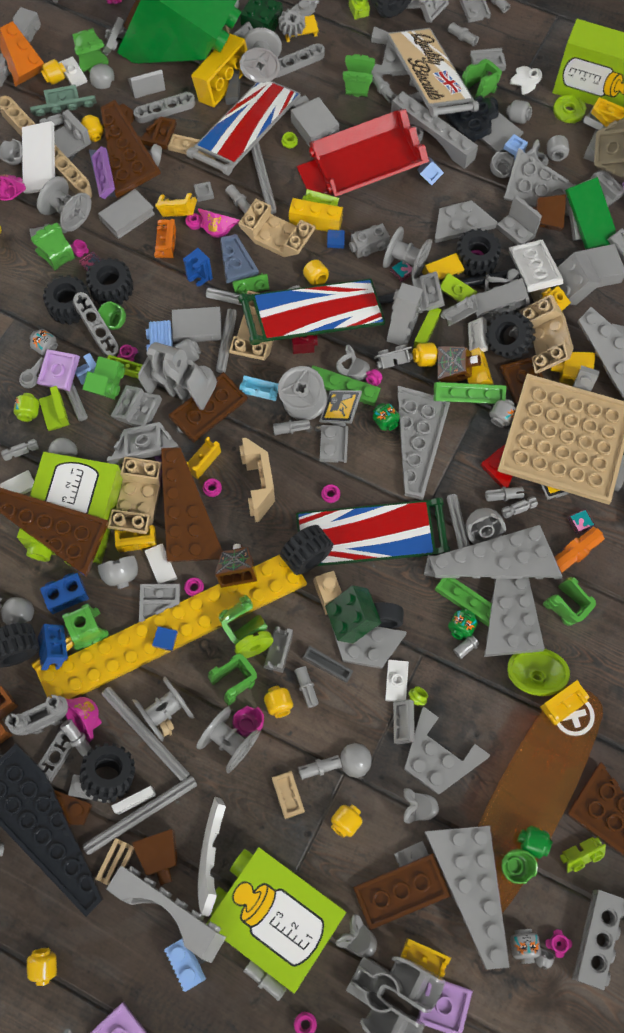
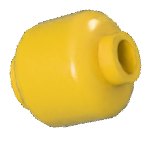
[41,59,66,85]
[81,115,104,142]
[303,260,329,286]
[412,342,438,367]
[264,686,293,718]
[331,804,362,838]
[27,948,57,986]

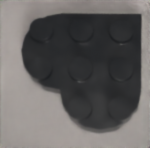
[445,95,499,142]

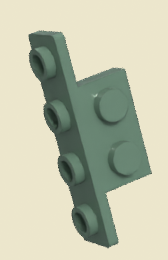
[30,85,97,116]

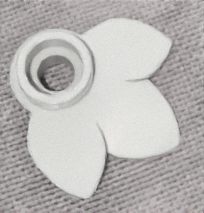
[510,66,542,95]

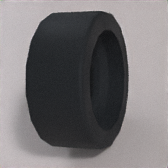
[374,602,404,629]

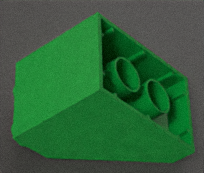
[117,0,242,64]

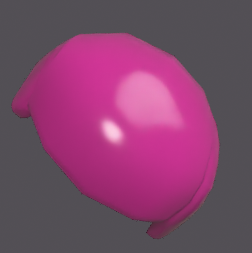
[232,705,264,737]

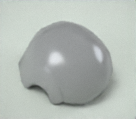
[90,63,114,89]
[0,139,22,165]
[490,151,515,178]
[48,438,78,457]
[0,597,34,625]
[340,743,372,778]

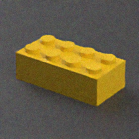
[191,33,247,107]

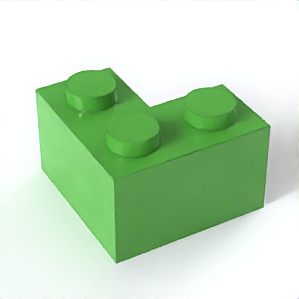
[83,356,125,400]

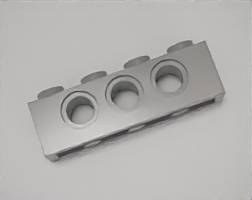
[572,890,624,990]

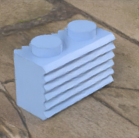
[146,320,173,350]
[164,938,206,992]

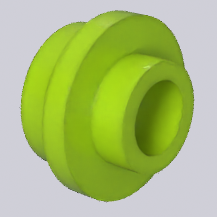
[281,132,298,148]
[409,686,428,706]

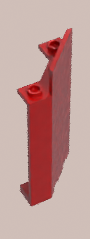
[296,109,429,197]

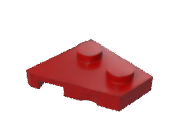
[480,444,513,488]

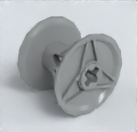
[240,28,282,83]
[37,176,92,232]
[383,226,432,279]
[278,366,328,420]
[132,676,195,742]
[196,706,260,773]

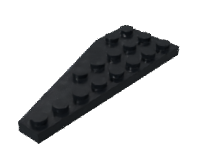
[0,744,103,917]

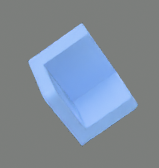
[504,134,528,160]
[417,157,444,185]
[75,353,96,385]

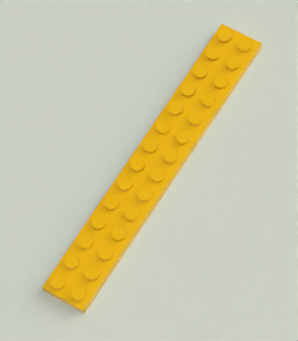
[37,554,307,699]

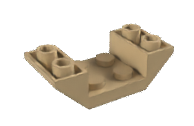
[238,199,316,257]
[229,291,273,361]
[519,295,574,374]
[239,438,275,522]
[108,457,162,534]

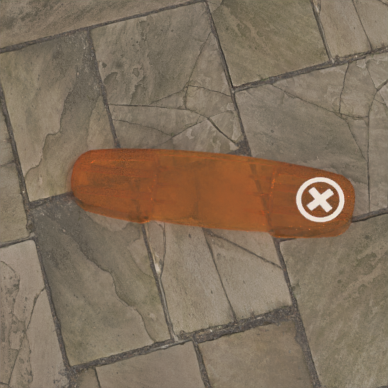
[477,685,603,914]

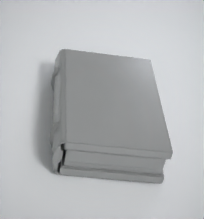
[98,189,155,239]
[172,307,222,343]

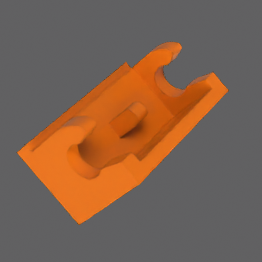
[154,219,176,258]

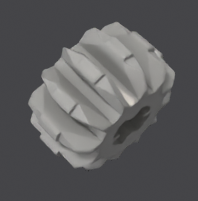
[279,8,306,38]

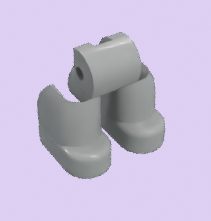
[138,342,217,410]
[346,956,446,1033]

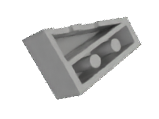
[475,278,531,322]
[387,283,423,348]

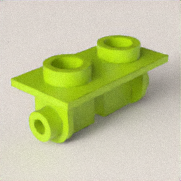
[302,189,339,206]
[560,837,606,873]

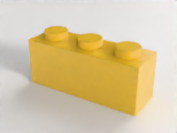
[289,198,343,232]

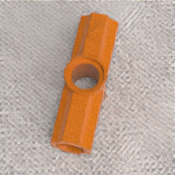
[554,527,605,574]

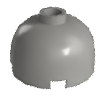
[466,508,506,544]
[98,556,138,589]

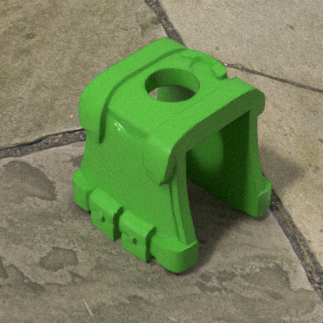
[72,28,109,72]
[343,54,375,97]
[461,59,502,98]
[31,223,75,271]
[543,576,596,626]
[218,595,268,644]
[62,603,109,651]
[208,654,257,706]

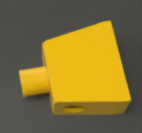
[550,352,595,386]

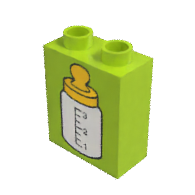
[552,19,624,107]
[17,452,123,566]
[207,847,347,994]

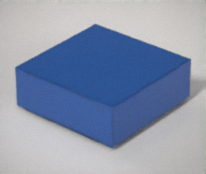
[327,230,345,248]
[152,626,178,652]

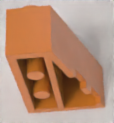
[0,21,44,87]

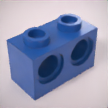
[40,573,89,615]

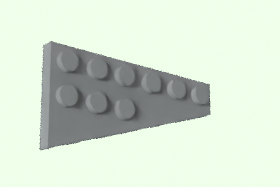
[504,148,609,216]
[424,826,509,969]

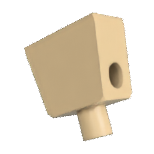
[313,571,342,615]

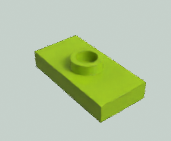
[440,273,477,302]

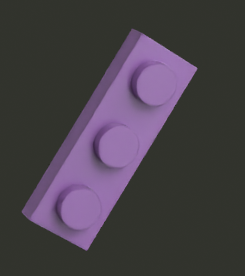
[91,146,115,199]

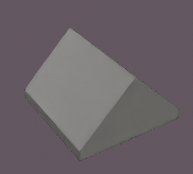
[128,69,166,98]

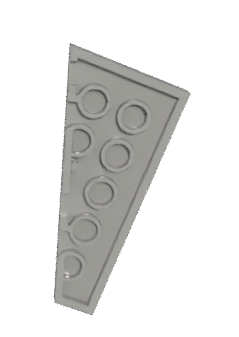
[577,307,624,401]
[397,386,450,500]
[429,525,562,579]
[484,577,545,657]

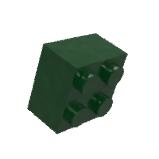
[240,0,283,32]
[325,585,381,643]

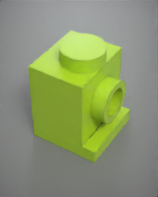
[349,0,370,20]

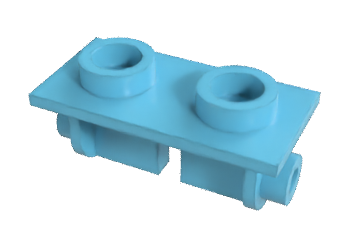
[239,375,279,401]

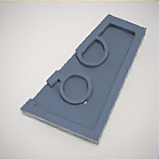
[220,234,259,283]

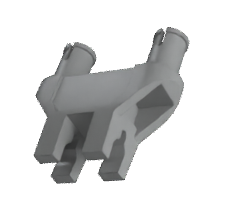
[5,695,68,736]

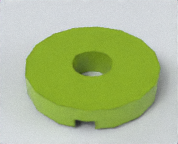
[553,95,586,123]
[234,631,274,658]

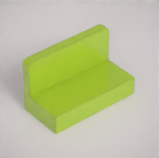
[39,386,70,431]

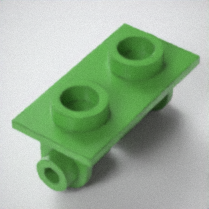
[232,273,269,294]

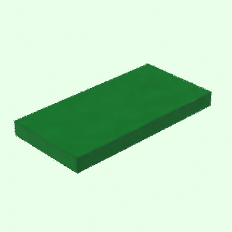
[565,177,616,250]

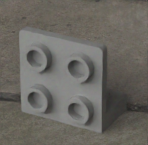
[406,0,449,22]
[54,109,91,158]
[496,195,542,245]

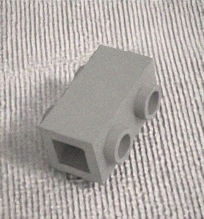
[349,223,390,258]

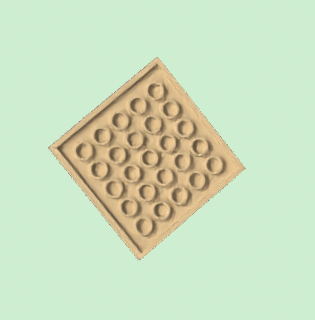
[498,374,624,505]

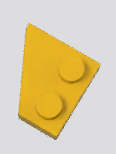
[591,97,624,127]

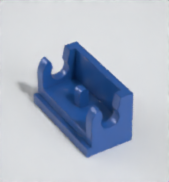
[183,248,213,287]
[38,624,68,670]

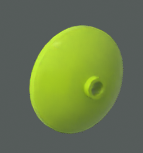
[507,649,570,696]

